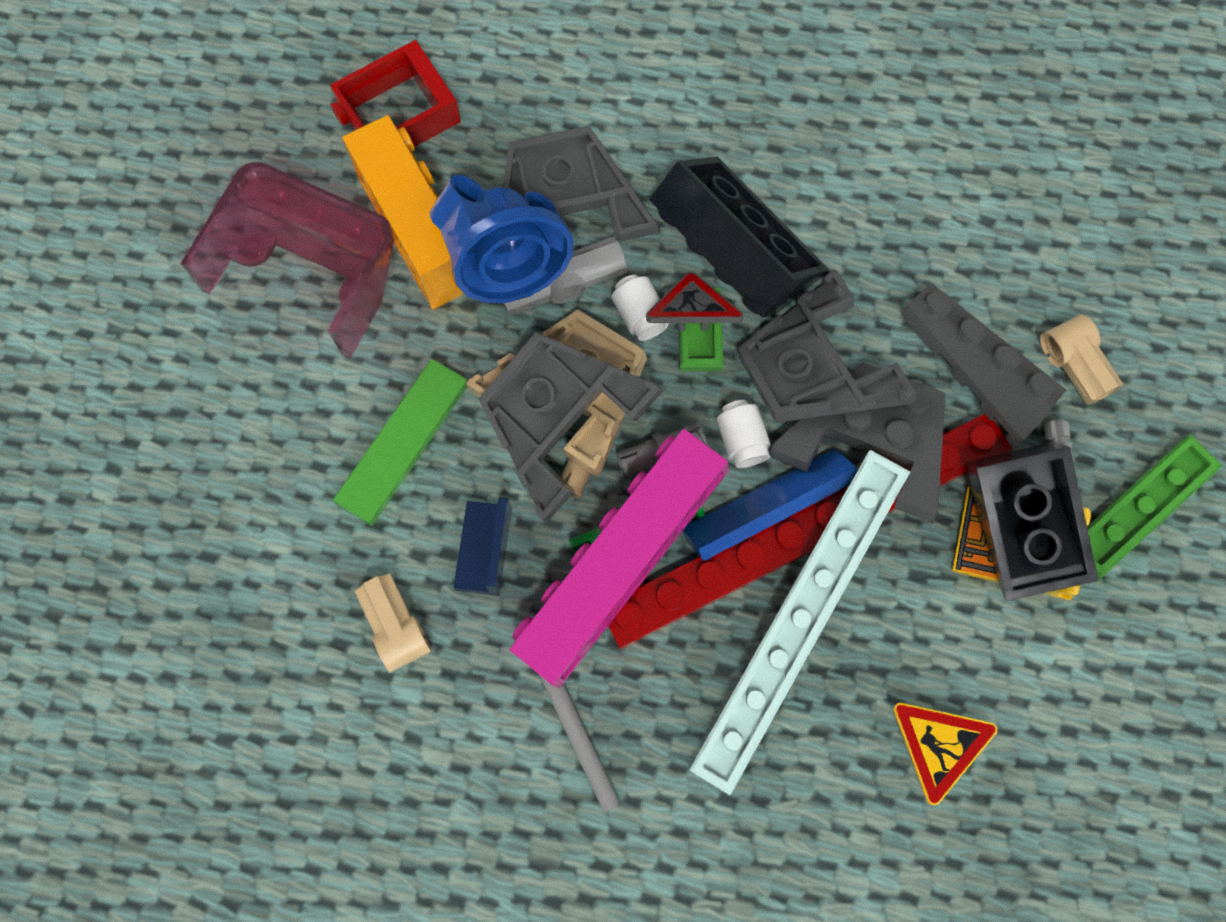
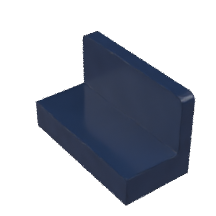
[453,497,512,596]

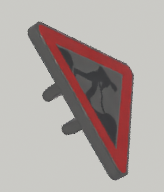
[646,273,743,332]

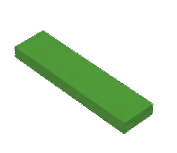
[333,358,468,526]
[1087,434,1223,580]

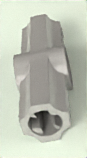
[503,236,627,316]

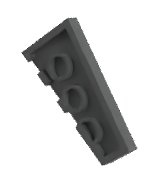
[901,282,1066,450]

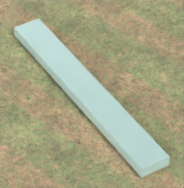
[689,450,910,795]

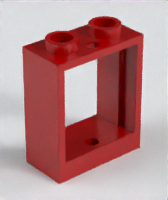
[330,39,461,147]

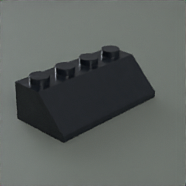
[649,156,829,318]

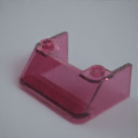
[180,162,394,359]

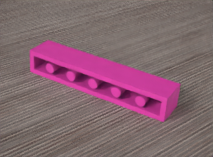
[509,428,730,687]

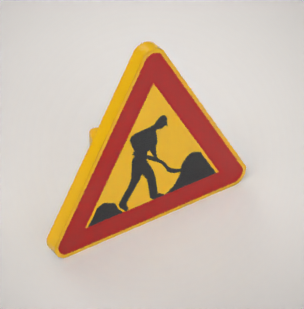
[893,703,997,805]

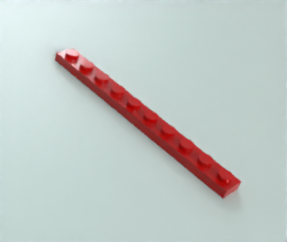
[608,414,1012,650]

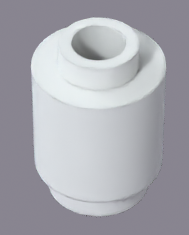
[611,274,669,341]
[716,400,771,468]

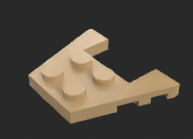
[466,310,647,477]

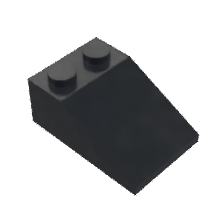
[966,442,1099,601]

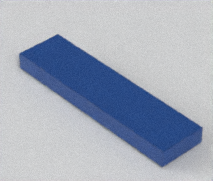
[682,449,857,561]

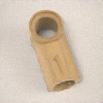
[1040,314,1124,406]
[355,573,432,673]

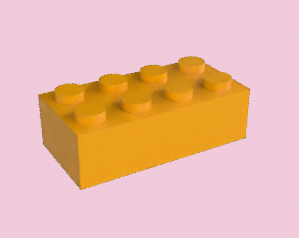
[342,115,464,310]

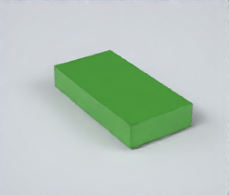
[679,287,723,372]

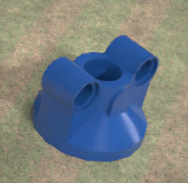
[429,175,573,303]

